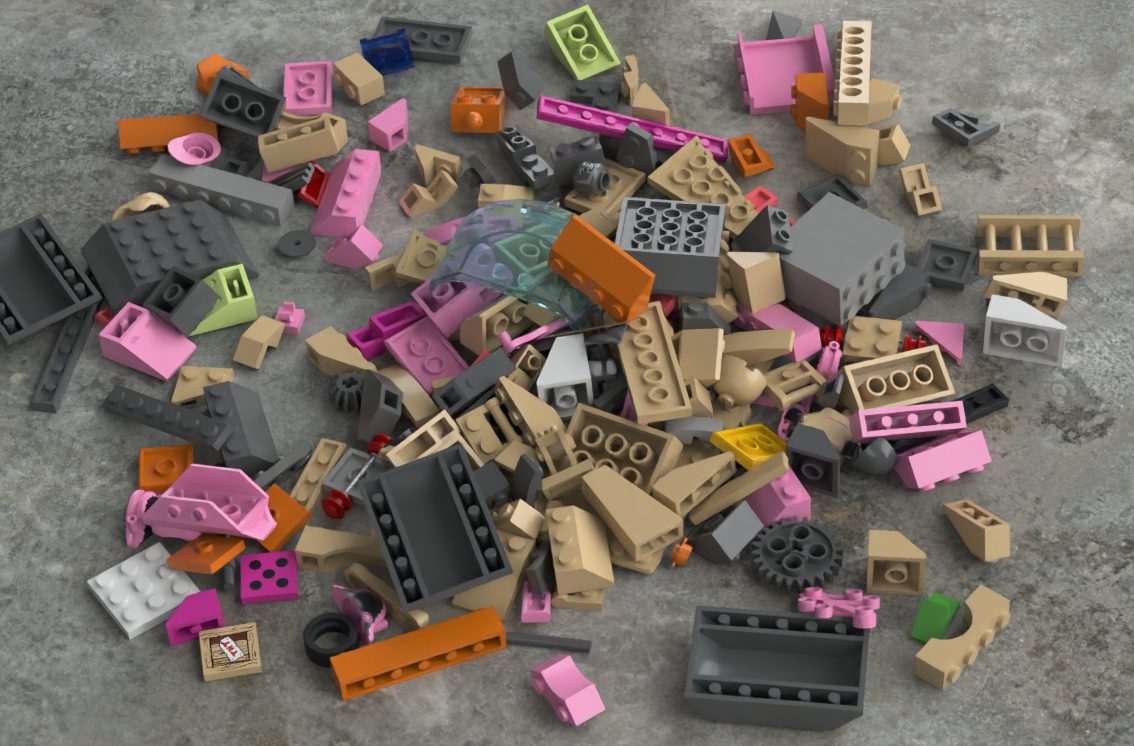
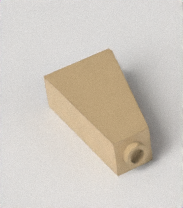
[582,465,683,562]

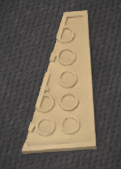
[647,135,758,239]

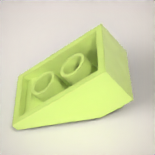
[543,5,621,80]

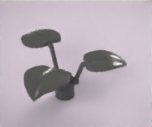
[531,304,627,365]

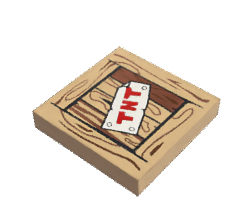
[199,622,262,682]

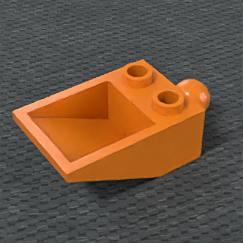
[451,86,507,133]

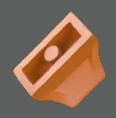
[197,53,249,97]
[728,134,775,177]

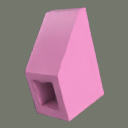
[368,98,408,153]

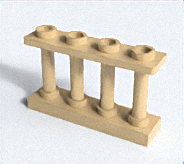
[976,215,1084,276]

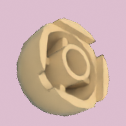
[713,355,767,406]

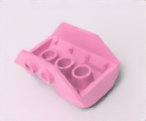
[141,464,277,541]

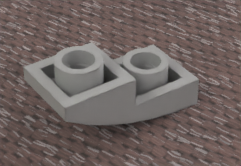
[664,416,723,445]

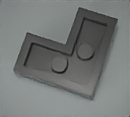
[570,80,621,113]

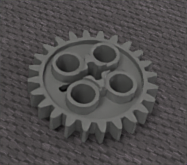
[751,516,843,594]

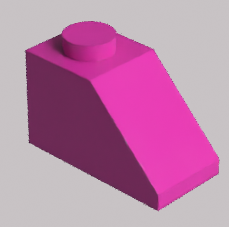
[165,589,225,646]

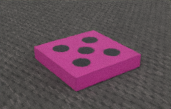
[241,550,298,604]

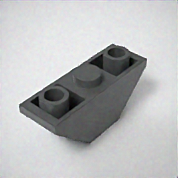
[357,369,403,445]

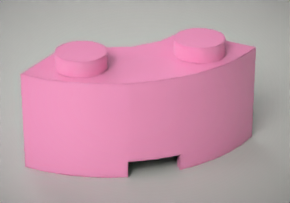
[530,654,605,726]

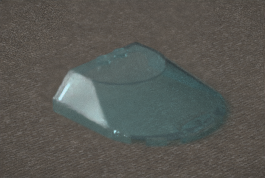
[429,199,594,335]

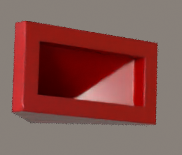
[292,160,330,209]

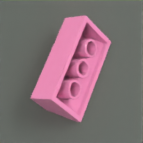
[310,149,382,238]

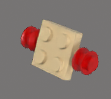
[820,316,926,363]

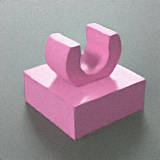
[274,302,305,335]

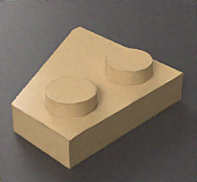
[171,366,234,407]

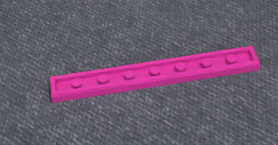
[536,95,728,163]

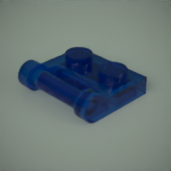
[359,27,415,76]

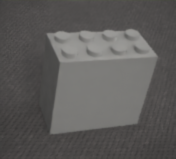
[776,192,906,327]

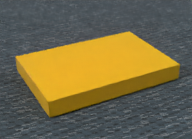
[709,423,787,470]

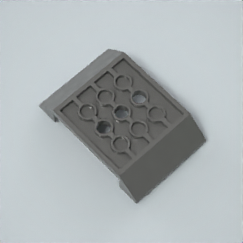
[615,197,726,299]

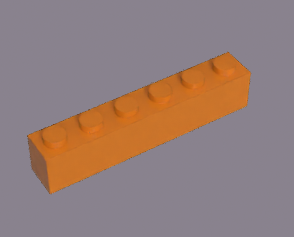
[330,606,507,701]

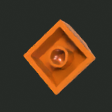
[791,73,829,131]

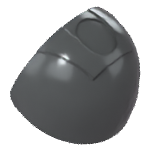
[851,437,899,476]

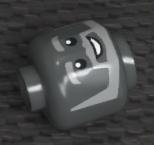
[572,161,611,196]

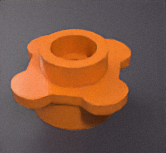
[670,537,693,568]

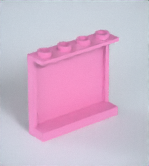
[733,24,835,115]

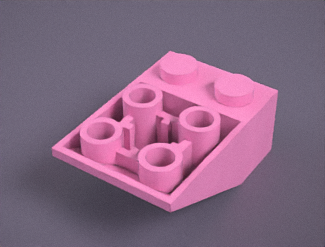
[98,302,197,382]

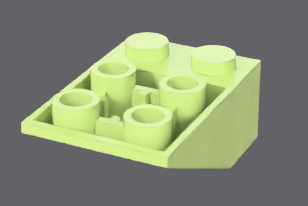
[183,264,258,337]

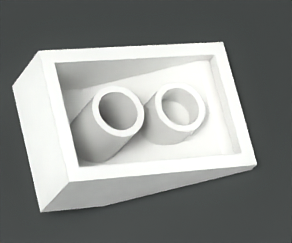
[983,294,1067,367]

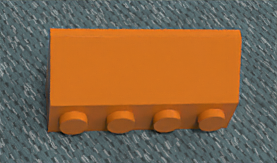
[118,113,220,154]
[547,214,655,326]

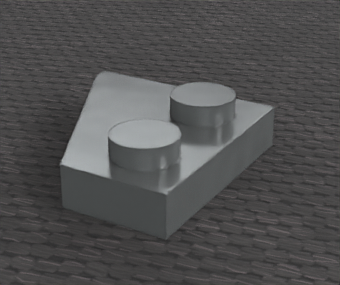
[615,123,657,181]

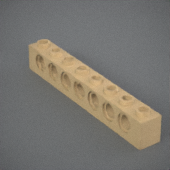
[833,21,872,126]

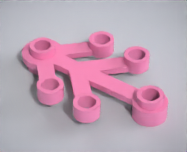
[798,587,880,628]

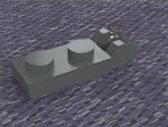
[252,440,313,492]

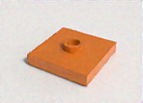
[139,444,194,494]
[254,483,312,552]
[167,534,246,575]

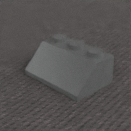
[200,72,286,139]

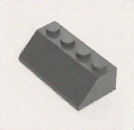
[203,381,279,478]

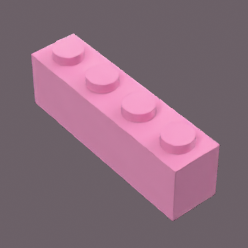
[733,300,822,363]
[849,401,967,443]

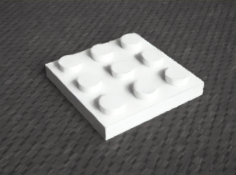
[87,542,201,640]

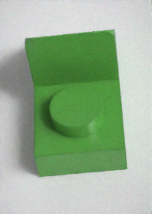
[910,592,960,645]

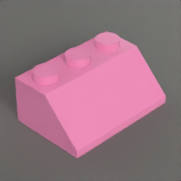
[894,430,992,492]

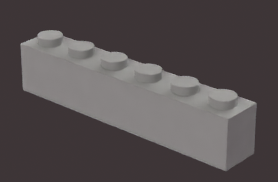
[148,154,295,227]

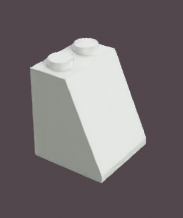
[536,334,594,421]

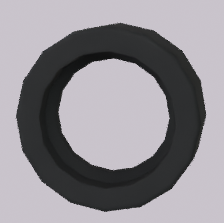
[303,612,359,668]

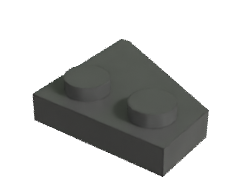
[932,108,1001,147]

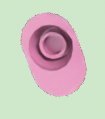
[168,132,221,166]

